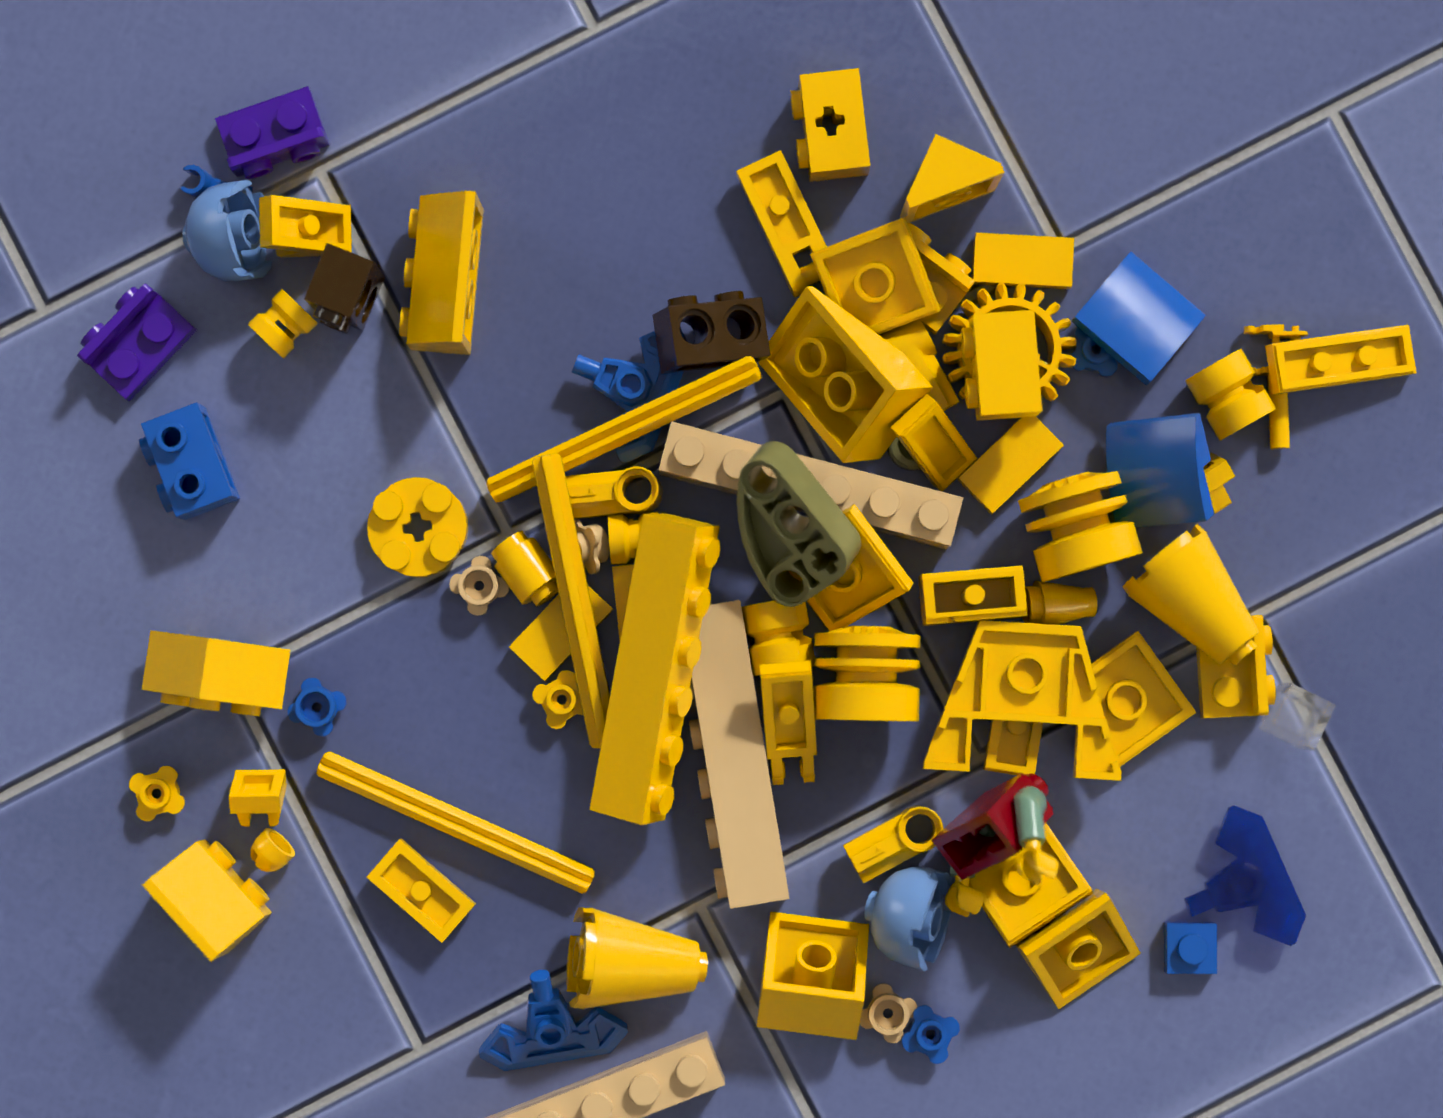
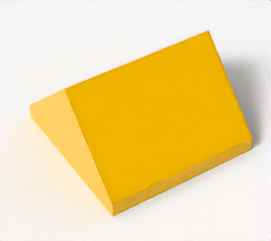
[900,134,1005,224]
[1015,889,1141,1009]

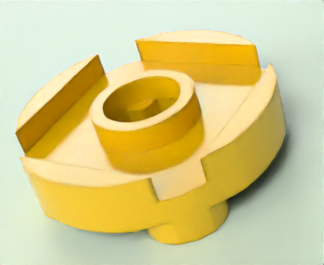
[367,477,468,578]

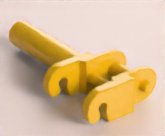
[1244,324,1308,449]

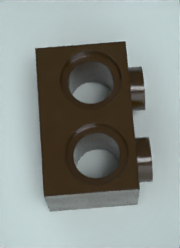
[304,243,385,334]
[652,291,771,374]

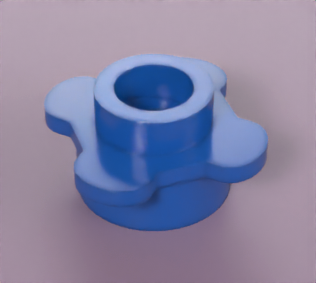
[1071,327,1118,377]
[288,678,347,736]
[902,1005,960,1064]

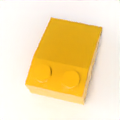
[758,286,933,463]

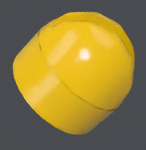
[250,828,295,872]

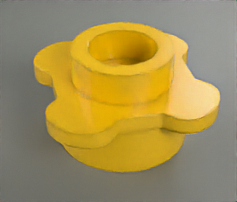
[532,670,583,729]
[129,766,185,821]

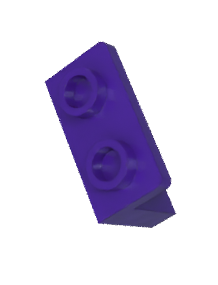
[215,86,330,179]
[77,283,197,402]

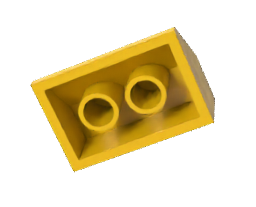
[399,191,484,355]

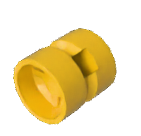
[1185,348,1276,441]
[742,601,815,676]

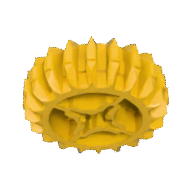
[942,283,1077,409]

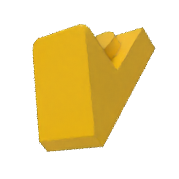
[259,195,352,257]

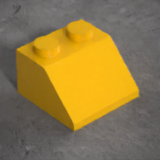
[142,839,272,961]
[756,912,869,1040]

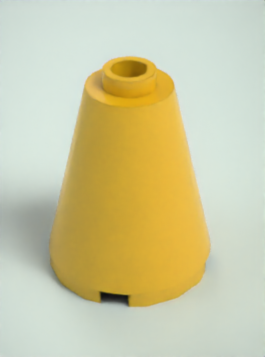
[1122,524,1259,666]
[566,907,708,1009]

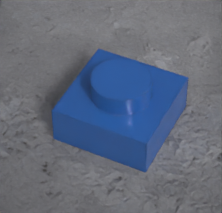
[1164,922,1217,974]

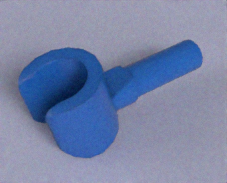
[180,165,253,198]

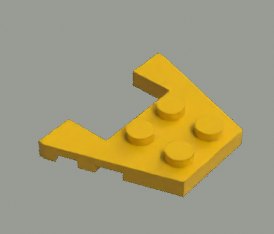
[923,620,1121,781]

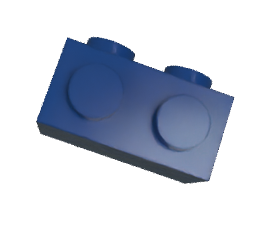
[139,402,240,520]

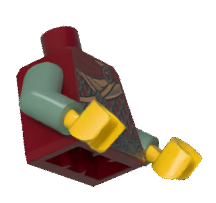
[931,773,1058,917]

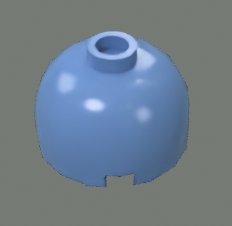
[182,180,273,281]
[865,867,953,971]

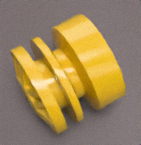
[1018,471,1142,583]
[813,626,920,721]

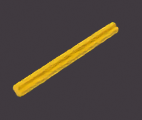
[486,356,762,502]
[532,453,610,748]
[316,752,595,894]

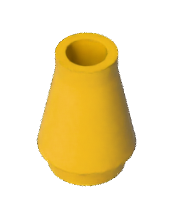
[1022,581,1097,625]

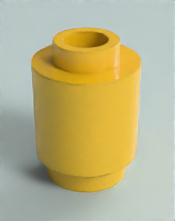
[491,530,558,607]

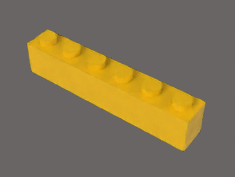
[589,513,720,825]

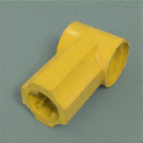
[880,319,959,411]
[566,466,663,519]
[843,805,943,884]

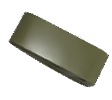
[737,441,861,607]

